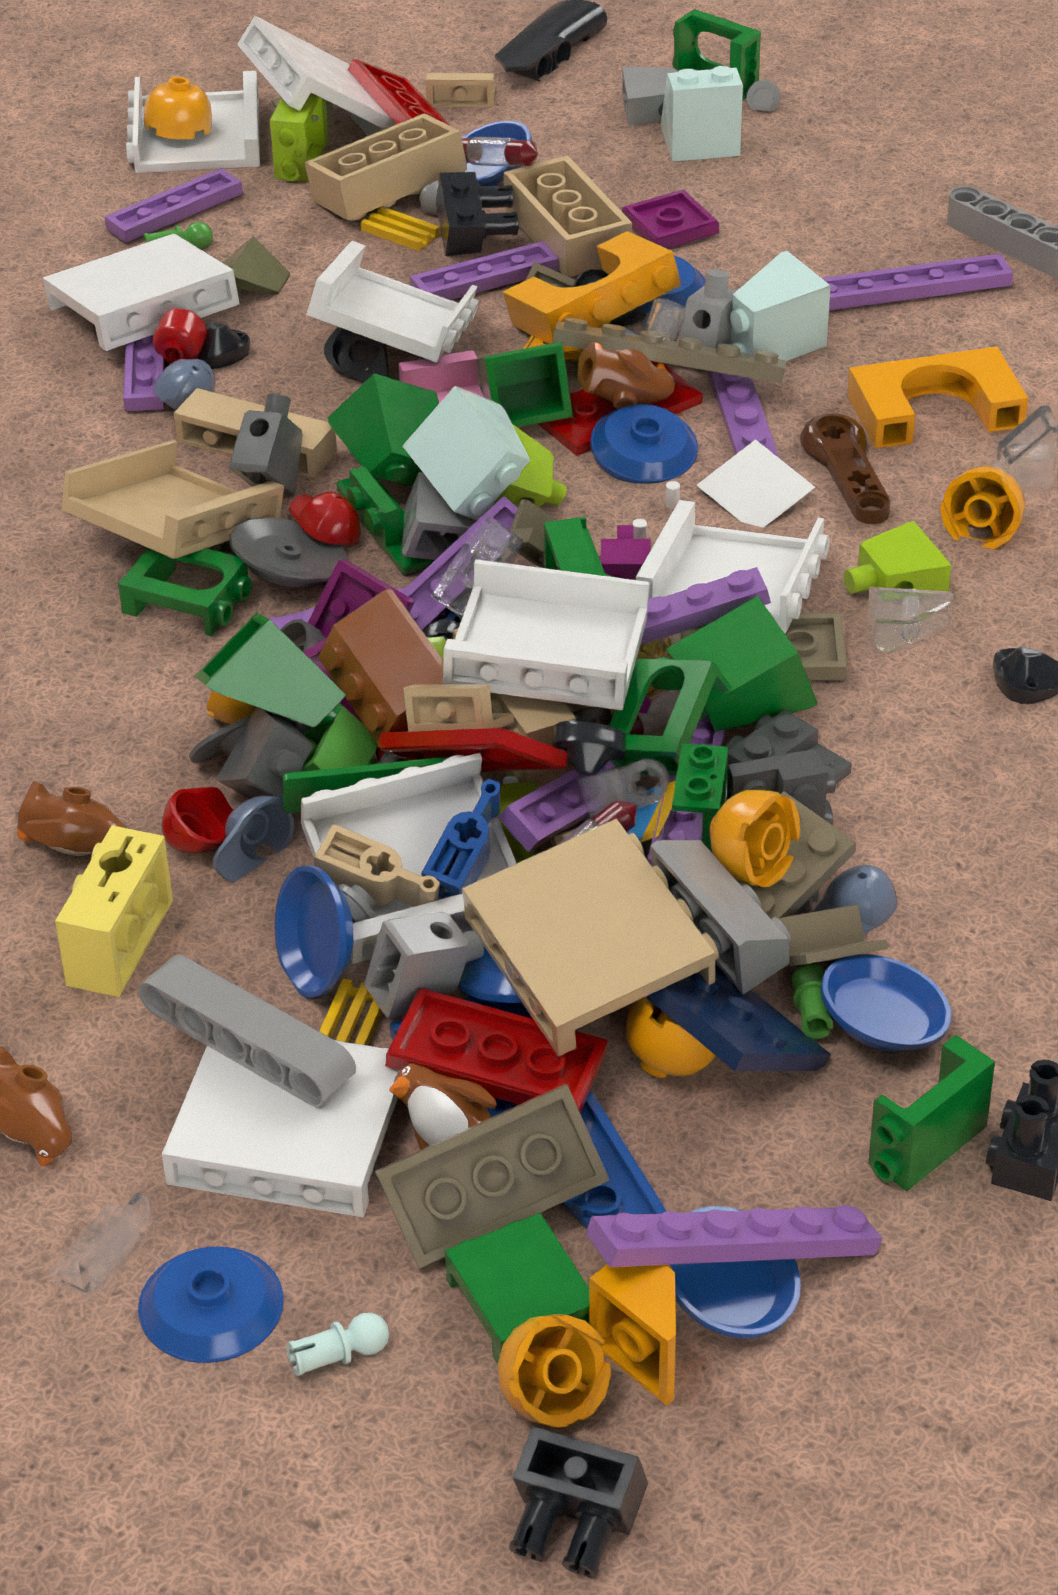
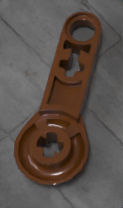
[800,413,890,524]

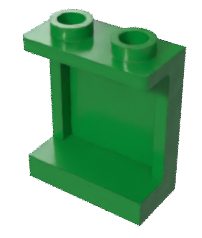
[868,1035,995,1191]
[445,1213,590,1364]

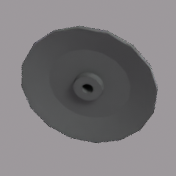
[229,518,347,588]

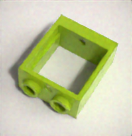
[270,93,329,182]

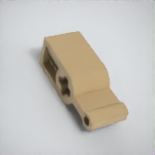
[314,824,440,907]

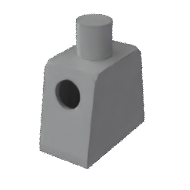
[622,67,678,126]
[680,269,737,348]
[364,912,484,1019]

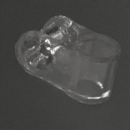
[577,759,670,824]

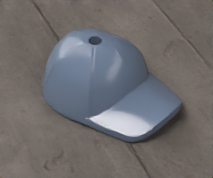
[154,359,216,410]
[213,796,294,882]
[813,865,897,935]

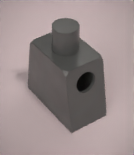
[229,394,303,495]
[216,707,313,799]

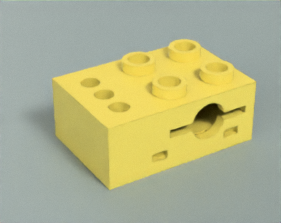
[55,826,173,997]

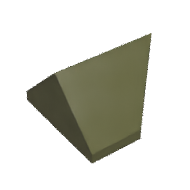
[222,236,290,295]

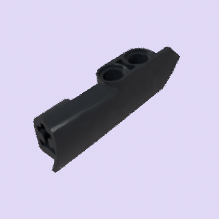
[495,0,608,81]

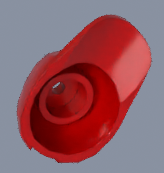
[289,491,361,545]
[161,787,233,853]

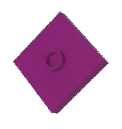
[622,189,719,249]

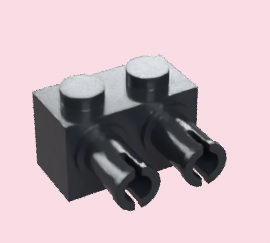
[436,172,519,256]
[986,1059,1058,1201]
[509,1426,648,1578]

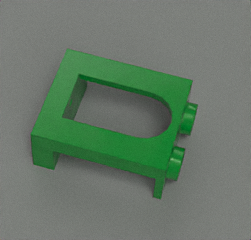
[672,9,761,101]
[118,548,252,636]
[609,657,732,776]
[672,743,728,854]

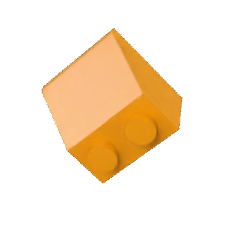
[589,1264,676,1406]

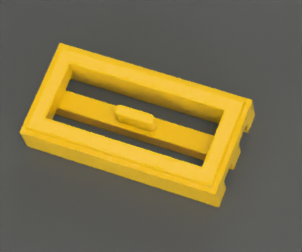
[361,206,440,251]
[319,979,383,1046]

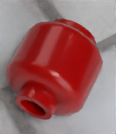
[152,308,207,363]

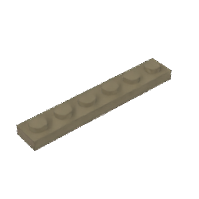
[552,318,785,383]

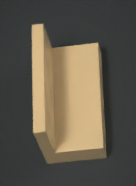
[426,73,496,107]
[403,684,514,731]

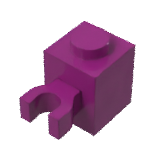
[598,525,651,580]

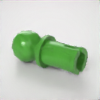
[143,222,213,250]
[790,963,834,1039]

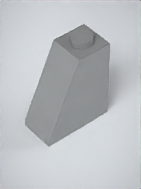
[402,472,481,560]

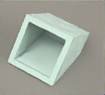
[661,66,743,161]
[730,251,830,361]
[403,386,531,520]

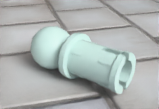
[286,1312,390,1376]

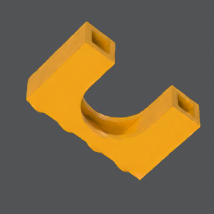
[503,231,681,344]
[847,346,1028,449]

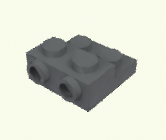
[726,710,852,784]
[726,749,836,825]

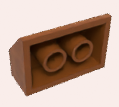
[318,589,443,745]

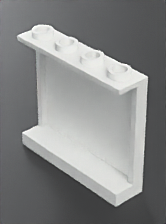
[237,16,397,136]
[126,71,260,173]
[43,234,240,351]
[306,241,479,363]
[636,500,830,634]
[443,559,650,710]
[301,753,517,964]
[162,1040,399,1217]

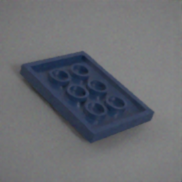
[646,965,831,1071]

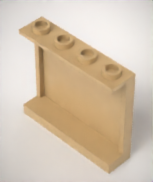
[61,440,284,559]
[462,819,719,1056]

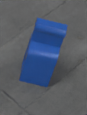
[421,779,501,900]

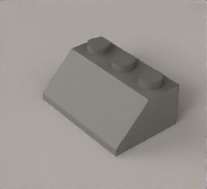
[650,840,791,994]

